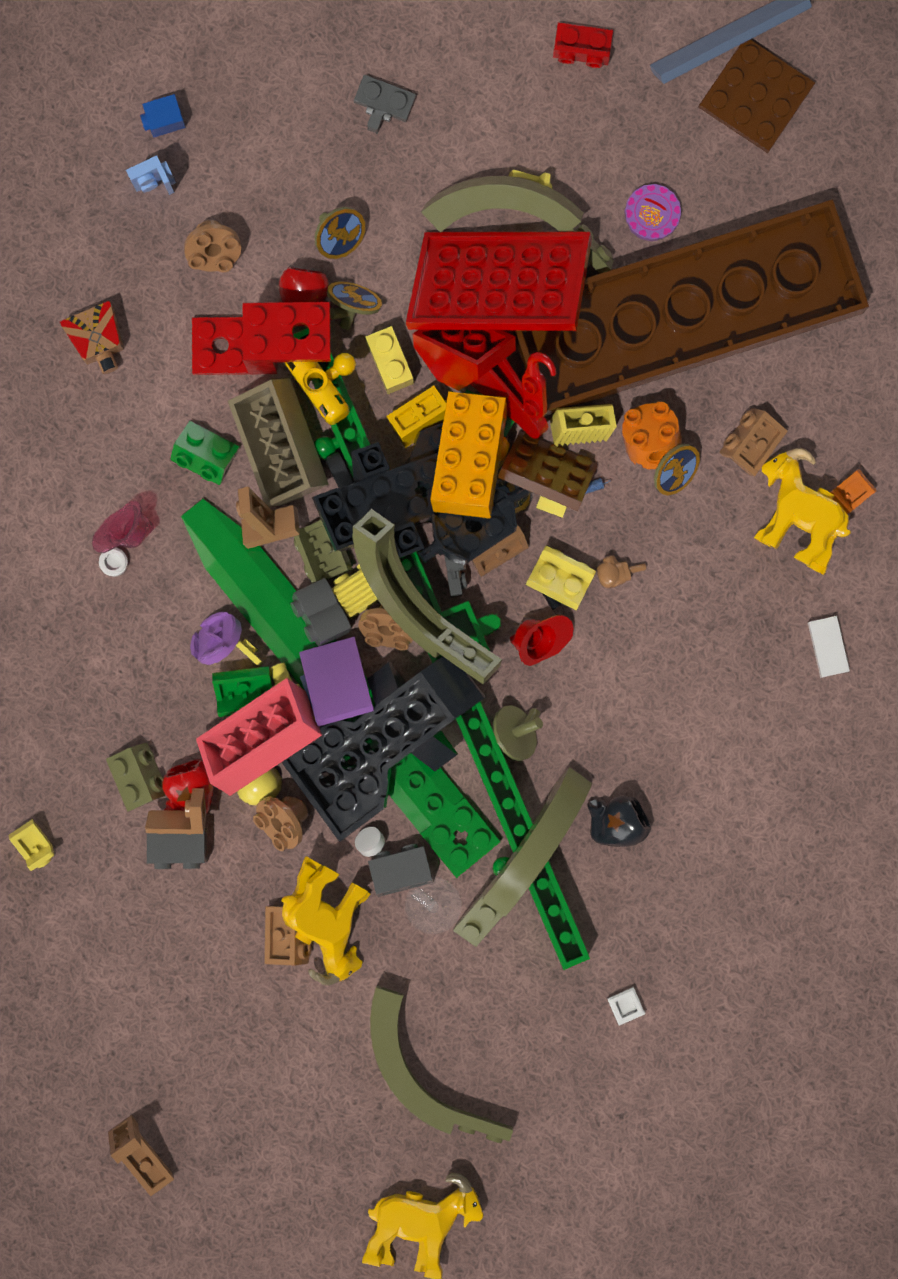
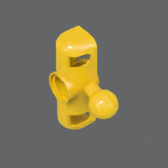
[285,353,356,425]

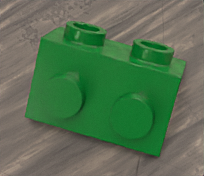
[170,421,240,485]
[212,666,273,717]

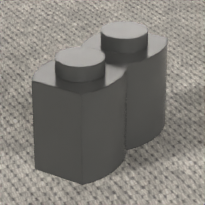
[291,578,351,647]

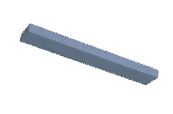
[650,0,812,84]

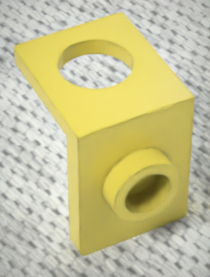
[214,639,263,667]

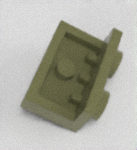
[294,520,353,583]
[106,743,166,812]

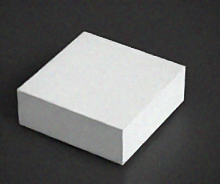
[607,987,645,1026]

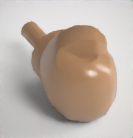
[597,555,646,588]

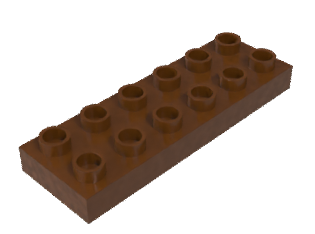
[512,199,869,416]

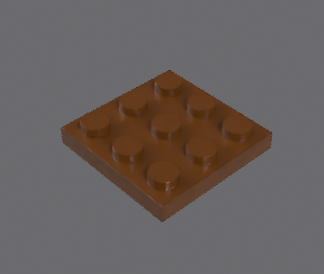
[698,40,815,153]
[498,431,598,512]

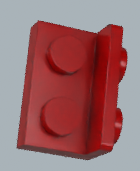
[553,22,613,68]

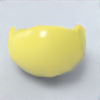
[237,767,282,806]

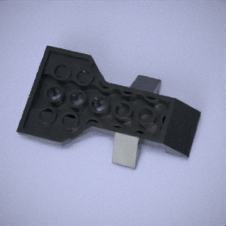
[312,423,499,559]
[281,656,486,842]

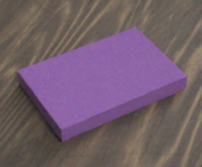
[299,637,374,726]

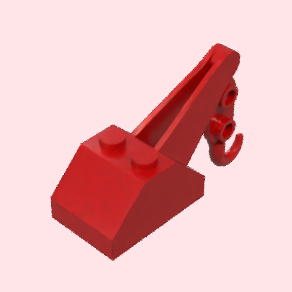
[413,330,556,439]

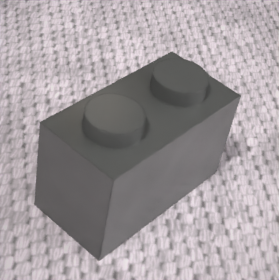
[147,828,207,869]
[368,844,433,897]

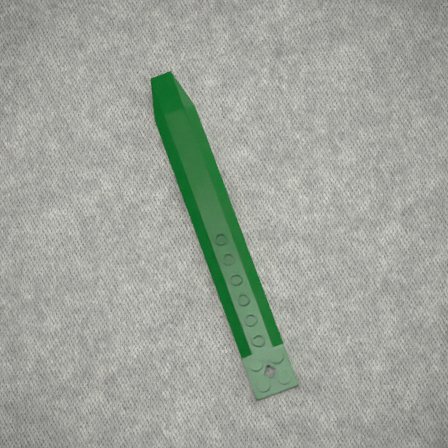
[181,499,500,878]

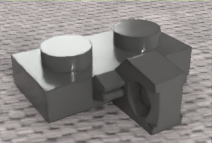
[354,75,416,134]
[444,556,467,598]

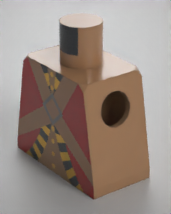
[60,301,124,374]

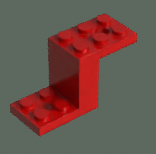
[192,302,331,375]

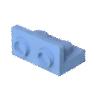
[126,156,176,195]

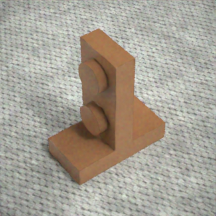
[236,486,300,549]
[108,1115,174,1197]

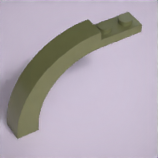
[421,176,614,274]
[353,509,502,684]
[453,767,593,947]
[370,985,513,1143]

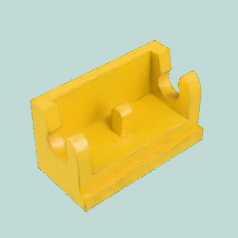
[386,386,446,448]

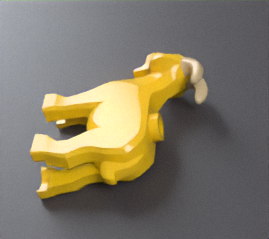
[754,448,851,575]

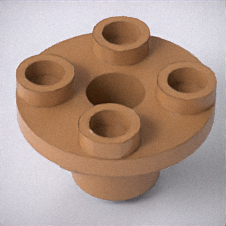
[184,220,241,272]
[358,603,413,651]
[253,796,308,851]

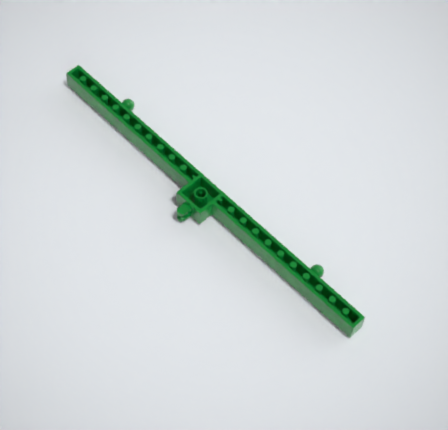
[293,328,590,970]

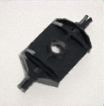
[418,487,529,565]

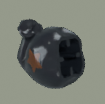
[587,796,652,847]

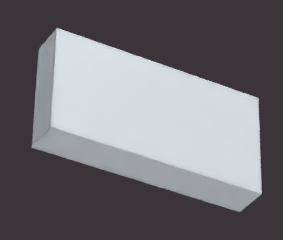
[808,616,850,678]

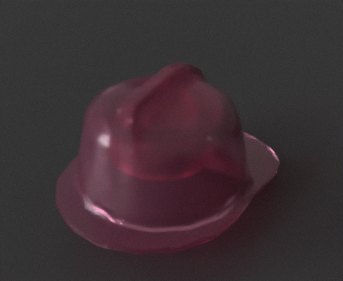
[92,501,154,553]

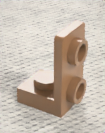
[145,788,207,835]

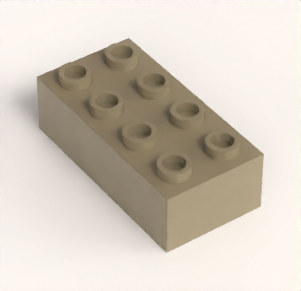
[228,378,329,507]

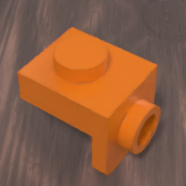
[830,469,877,514]

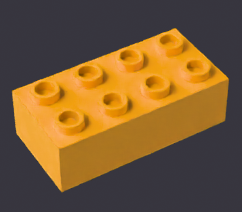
[431,391,507,518]

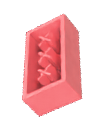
[196,678,322,796]

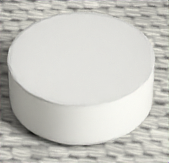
[99,548,128,577]
[355,827,385,857]

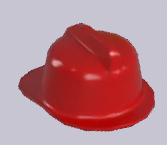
[510,615,574,666]

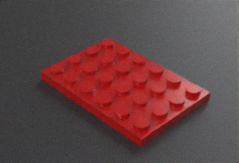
[405,232,592,331]

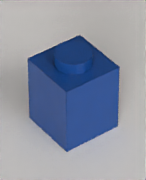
[140,94,186,138]

